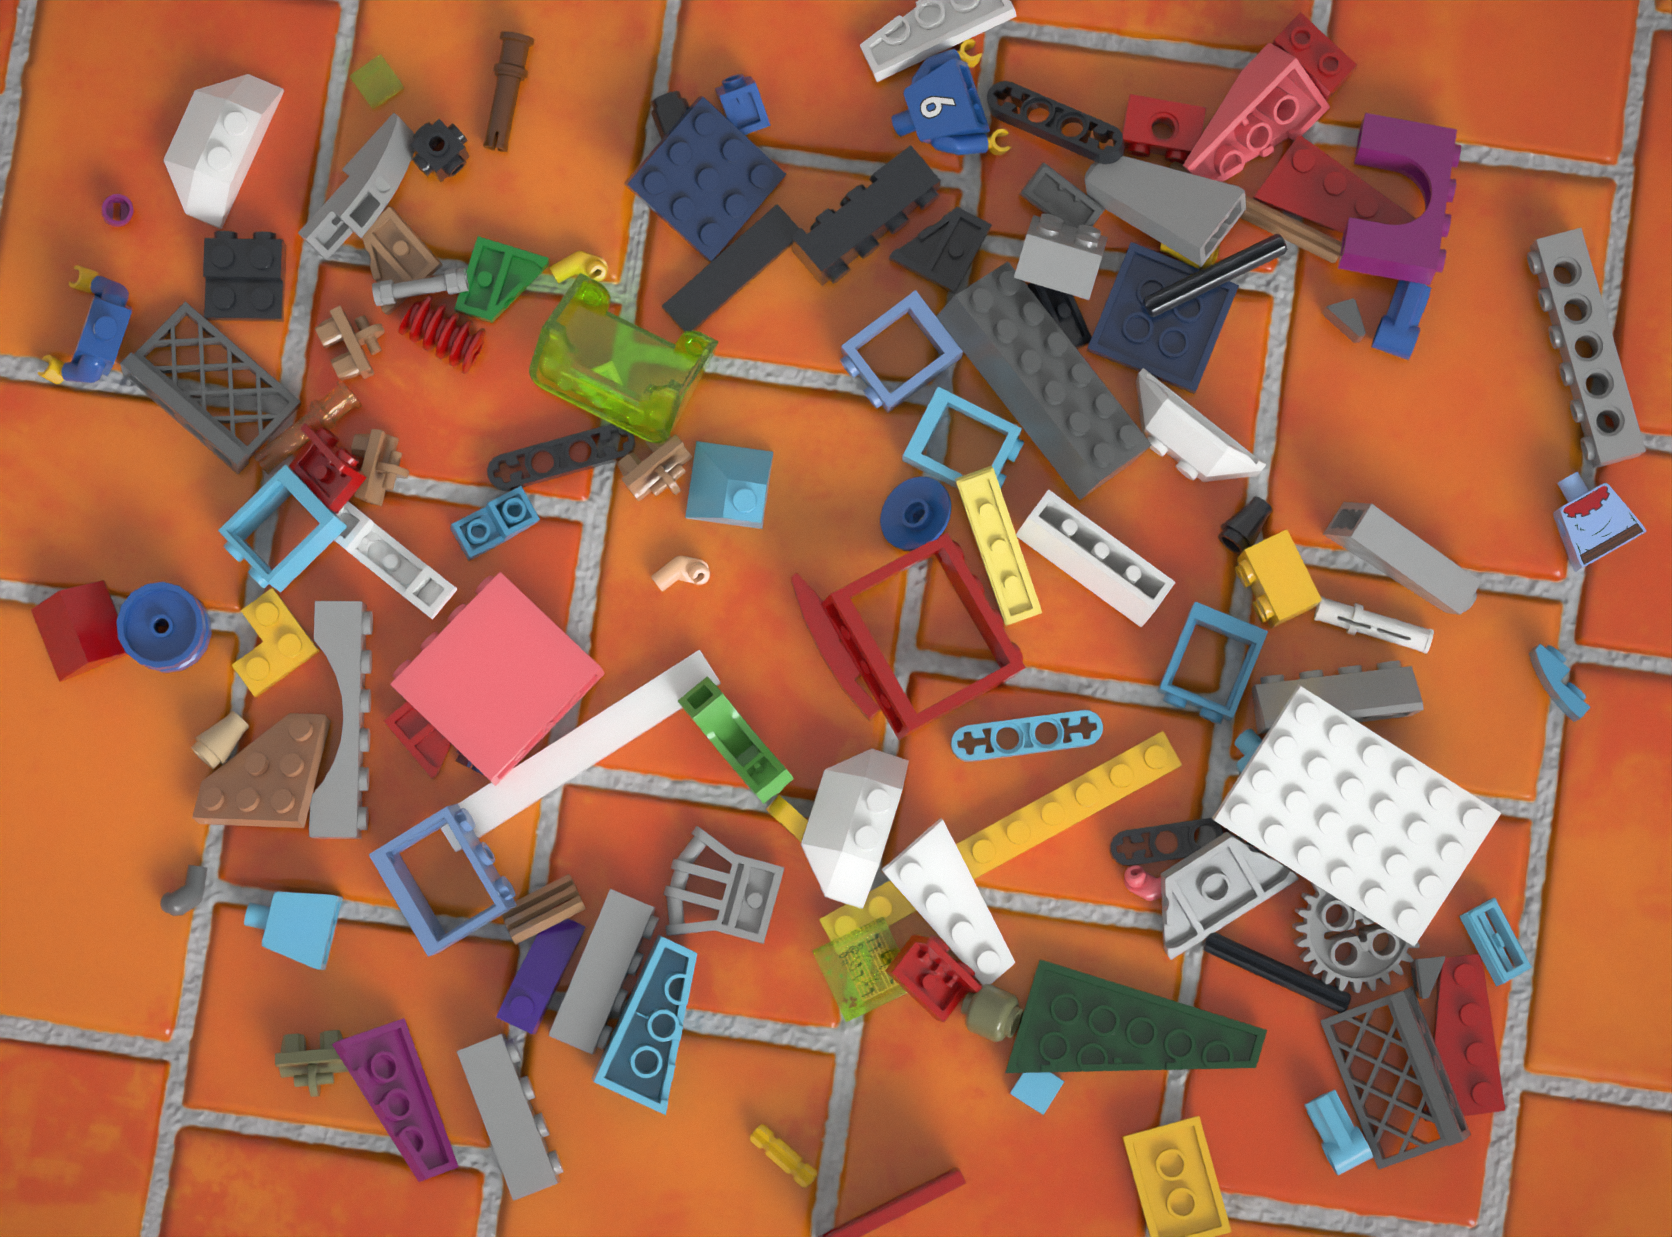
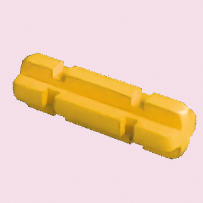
[750,1124,818,1188]

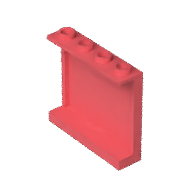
[390,572,605,786]

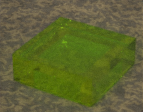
[349,54,404,110]

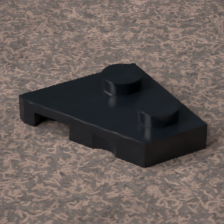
[889,207,992,295]

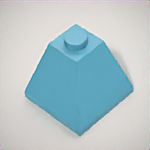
[685,441,773,529]

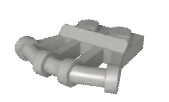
[663,826,785,944]

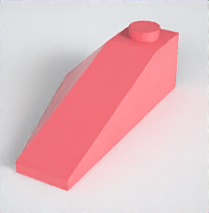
[1183,42,1330,182]

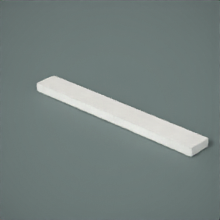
[441,650,721,852]

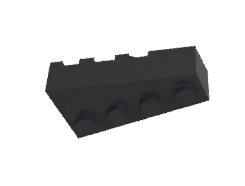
[791,145,941,286]

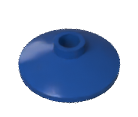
[880,477,951,551]

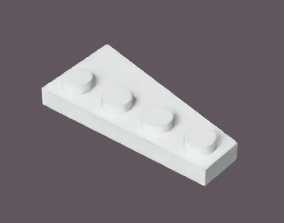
[860,0,1017,82]
[882,818,1015,985]

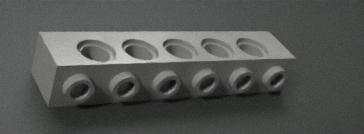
[1527,228,1646,468]

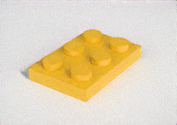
[1122,1116,1232,1237]

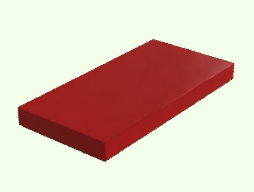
[818,1167,966,1237]

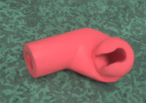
[1124,865,1162,901]

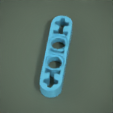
[951,710,1103,762]

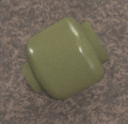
[961,984,1023,1042]

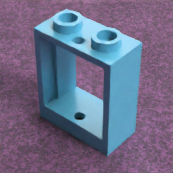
[902,387,1024,489]
[218,465,347,592]

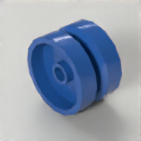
[117,582,212,673]

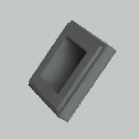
[1322,298,1366,343]
[1410,956,1445,999]

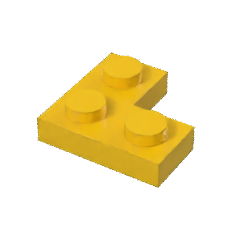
[232,588,320,698]

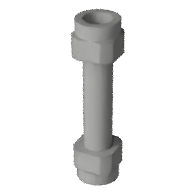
[372,268,469,306]

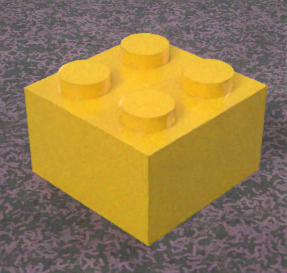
[1235,529,1322,629]

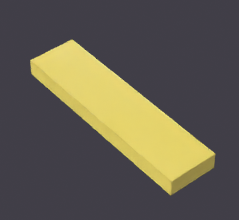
[955,466,1042,626]

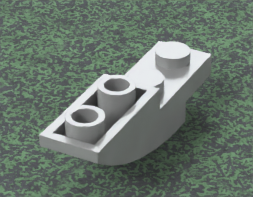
[298,113,415,260]

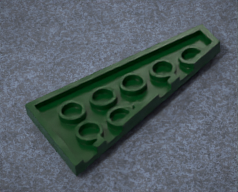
[1005,959,1267,1073]

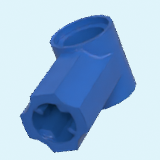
[1371,280,1431,360]

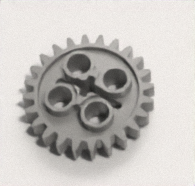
[1292,882,1420,993]

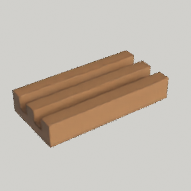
[502,874,586,945]

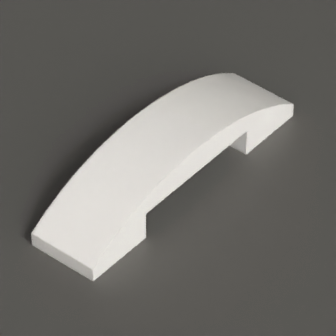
[334,501,457,620]

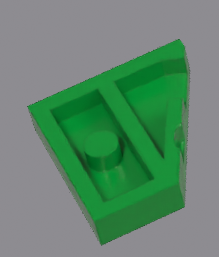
[454,236,550,323]

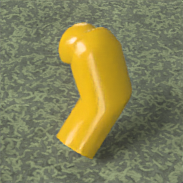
[549,251,608,284]

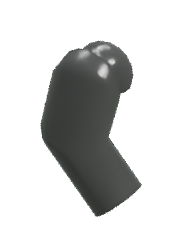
[160,865,208,916]

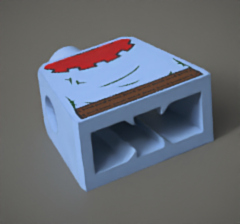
[1553,472,1646,572]

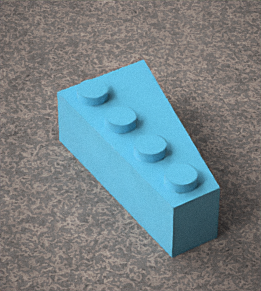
[591,935,697,1115]

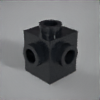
[410,119,469,182]

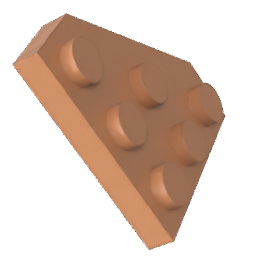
[192,713,331,828]

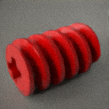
[398,295,485,374]

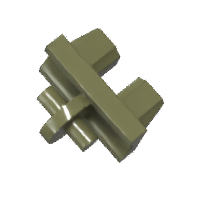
[275,1030,349,1097]

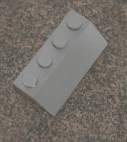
[1252,661,1424,734]

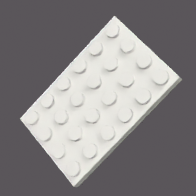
[1212,684,1501,946]

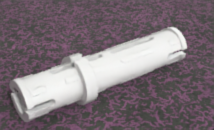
[1314,596,1434,654]

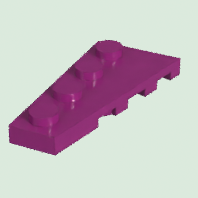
[332,1018,459,1182]

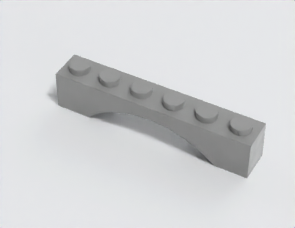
[309,601,373,839]

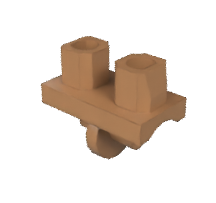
[315,306,385,381]
[351,429,409,506]
[617,429,692,502]

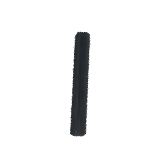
[1143,234,1288,317]
[1203,932,1351,1013]

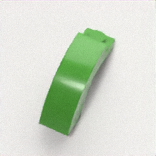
[678,676,794,804]

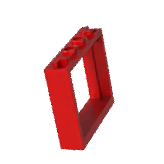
[821,532,1026,740]

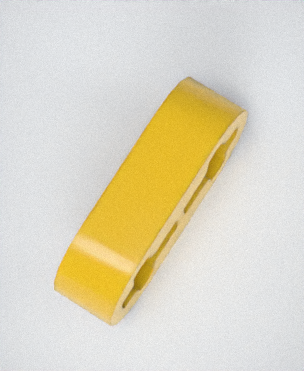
[766,795,808,842]

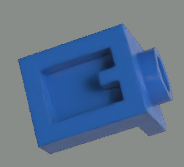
[715,74,771,135]

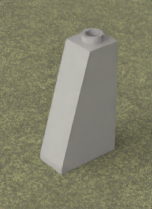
[1085,156,1247,267]
[1323,502,1482,615]

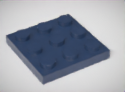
[624,96,786,262]
[1087,242,1239,394]

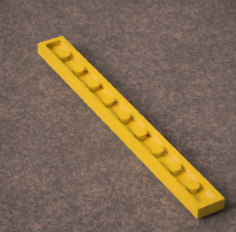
[819,731,1182,954]

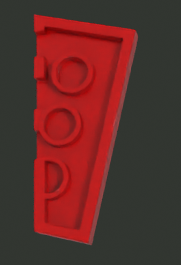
[1425,954,1506,1121]

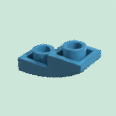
[450,486,540,561]
[1529,644,1590,722]

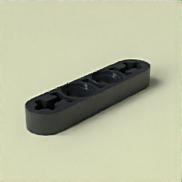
[987,81,1125,165]
[487,423,636,491]
[1109,818,1254,866]

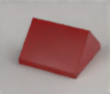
[31,580,128,682]

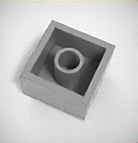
[1014,214,1108,300]

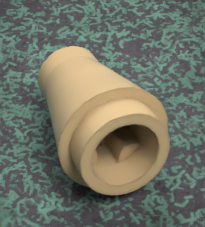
[191,711,249,769]

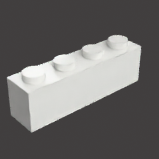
[1016,489,1175,627]

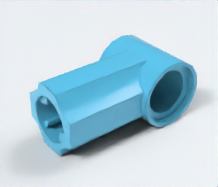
[1304,1089,1373,1175]

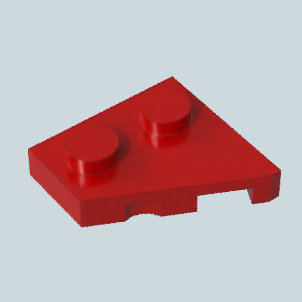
[384,701,451,779]

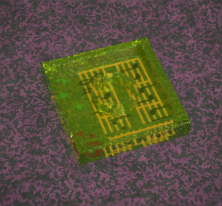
[812,917,907,1022]

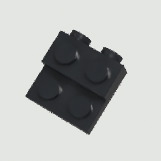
[203,231,286,322]

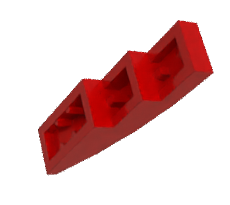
[791,572,881,721]

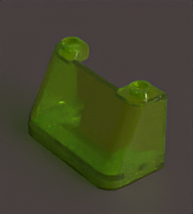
[529,273,719,443]

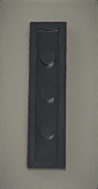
[662,204,800,336]

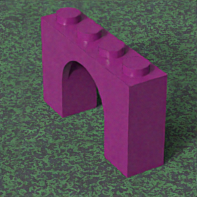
[1338,113,1461,285]

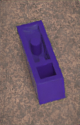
[496,918,586,1034]

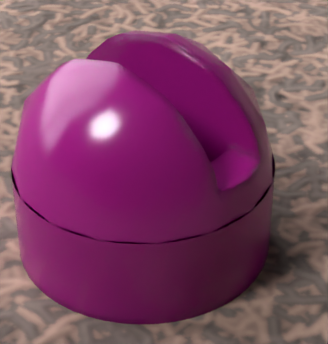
[101,194,133,227]

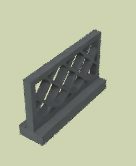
[120,302,301,474]
[1320,986,1471,1170]

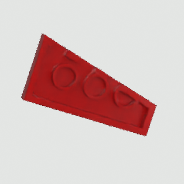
[1253,134,1416,234]

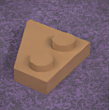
[362,207,443,315]

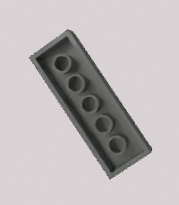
[936,262,1152,500]

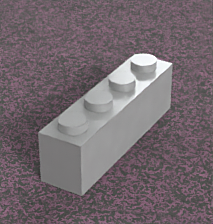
[548,889,659,1054]
[457,1034,564,1201]

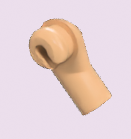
[651,556,710,592]

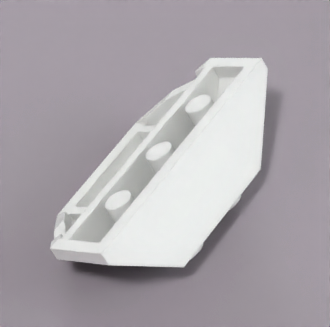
[163,74,284,229]
[1136,368,1266,482]
[801,749,909,909]

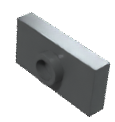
[1019,162,1105,228]

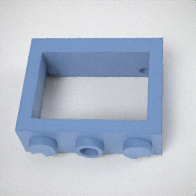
[369,804,517,957]

